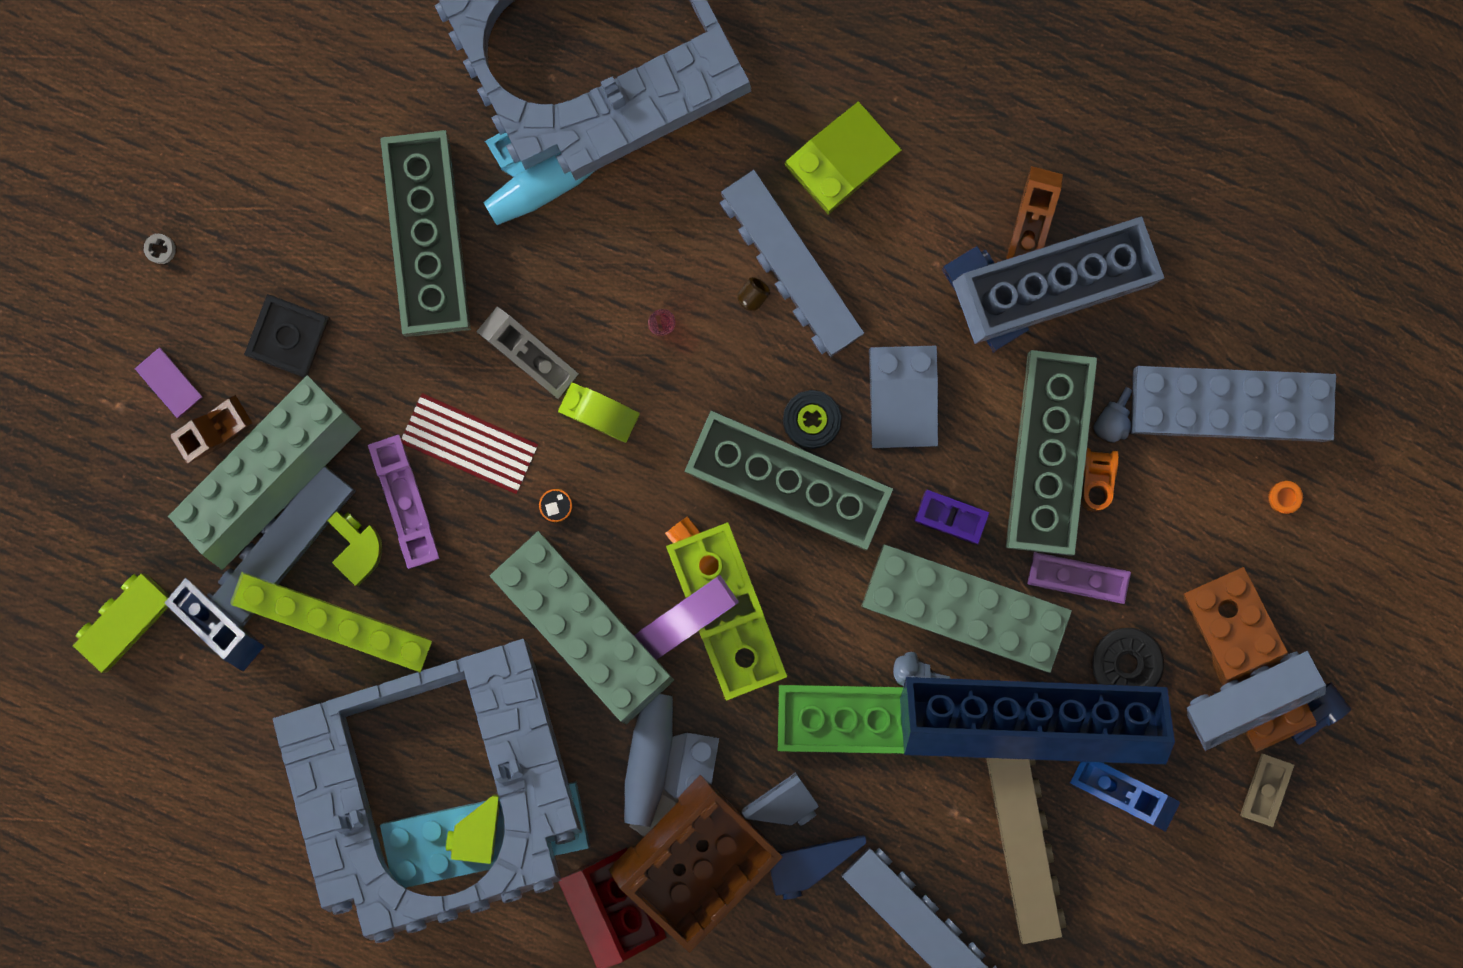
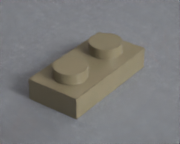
[1240,753,1294,827]

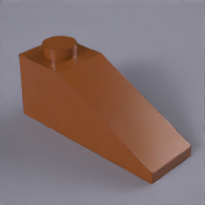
[1006,166,1063,260]

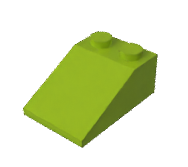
[785,101,902,215]

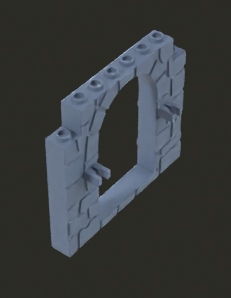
[434,0,752,181]
[272,639,582,943]

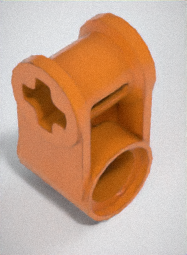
[1081,448,1118,512]

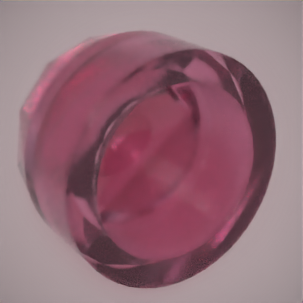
[648,309,676,336]

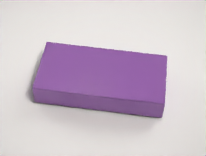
[135,347,204,419]

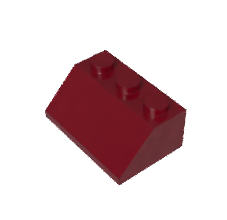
[558,848,667,968]

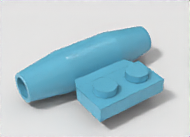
[483,133,596,225]

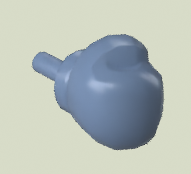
[1093,387,1132,443]
[893,652,950,686]

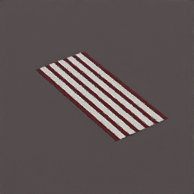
[401,393,538,494]

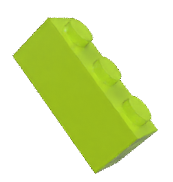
[73,573,170,673]

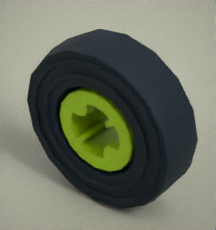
[783,390,842,449]

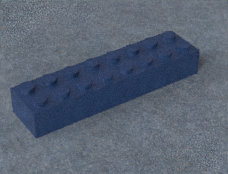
[900,677,1175,764]

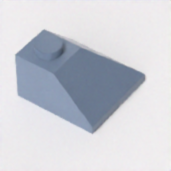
[742,772,819,826]

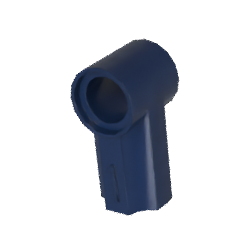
[1291,682,1351,745]

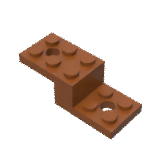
[1184,567,1316,752]

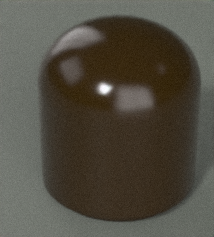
[737,277,770,311]

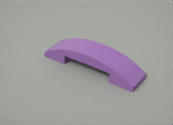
[368,434,440,569]
[634,575,739,660]

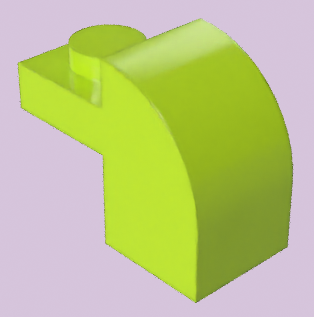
[558,382,640,443]
[327,511,382,586]

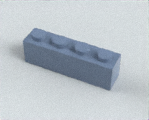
[1187,651,1326,751]

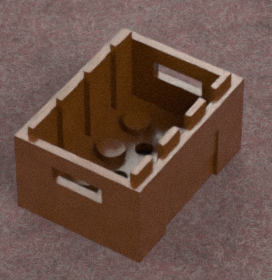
[608,775,783,953]

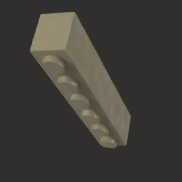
[986,758,1066,944]

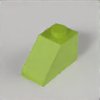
[446,794,500,864]

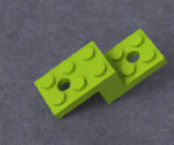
[666,522,787,700]

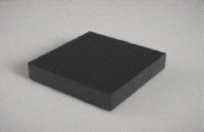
[244,294,330,378]

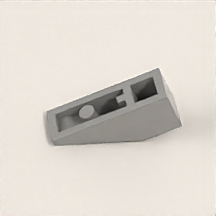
[476,307,579,399]

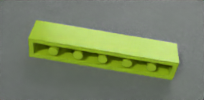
[230,572,432,672]

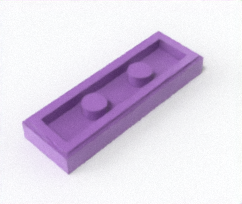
[1027,552,1131,604]

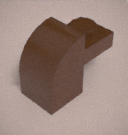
[170,395,253,464]

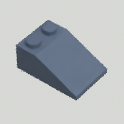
[869,346,938,448]

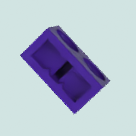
[914,490,989,544]

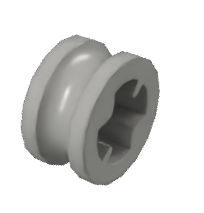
[144,234,176,264]

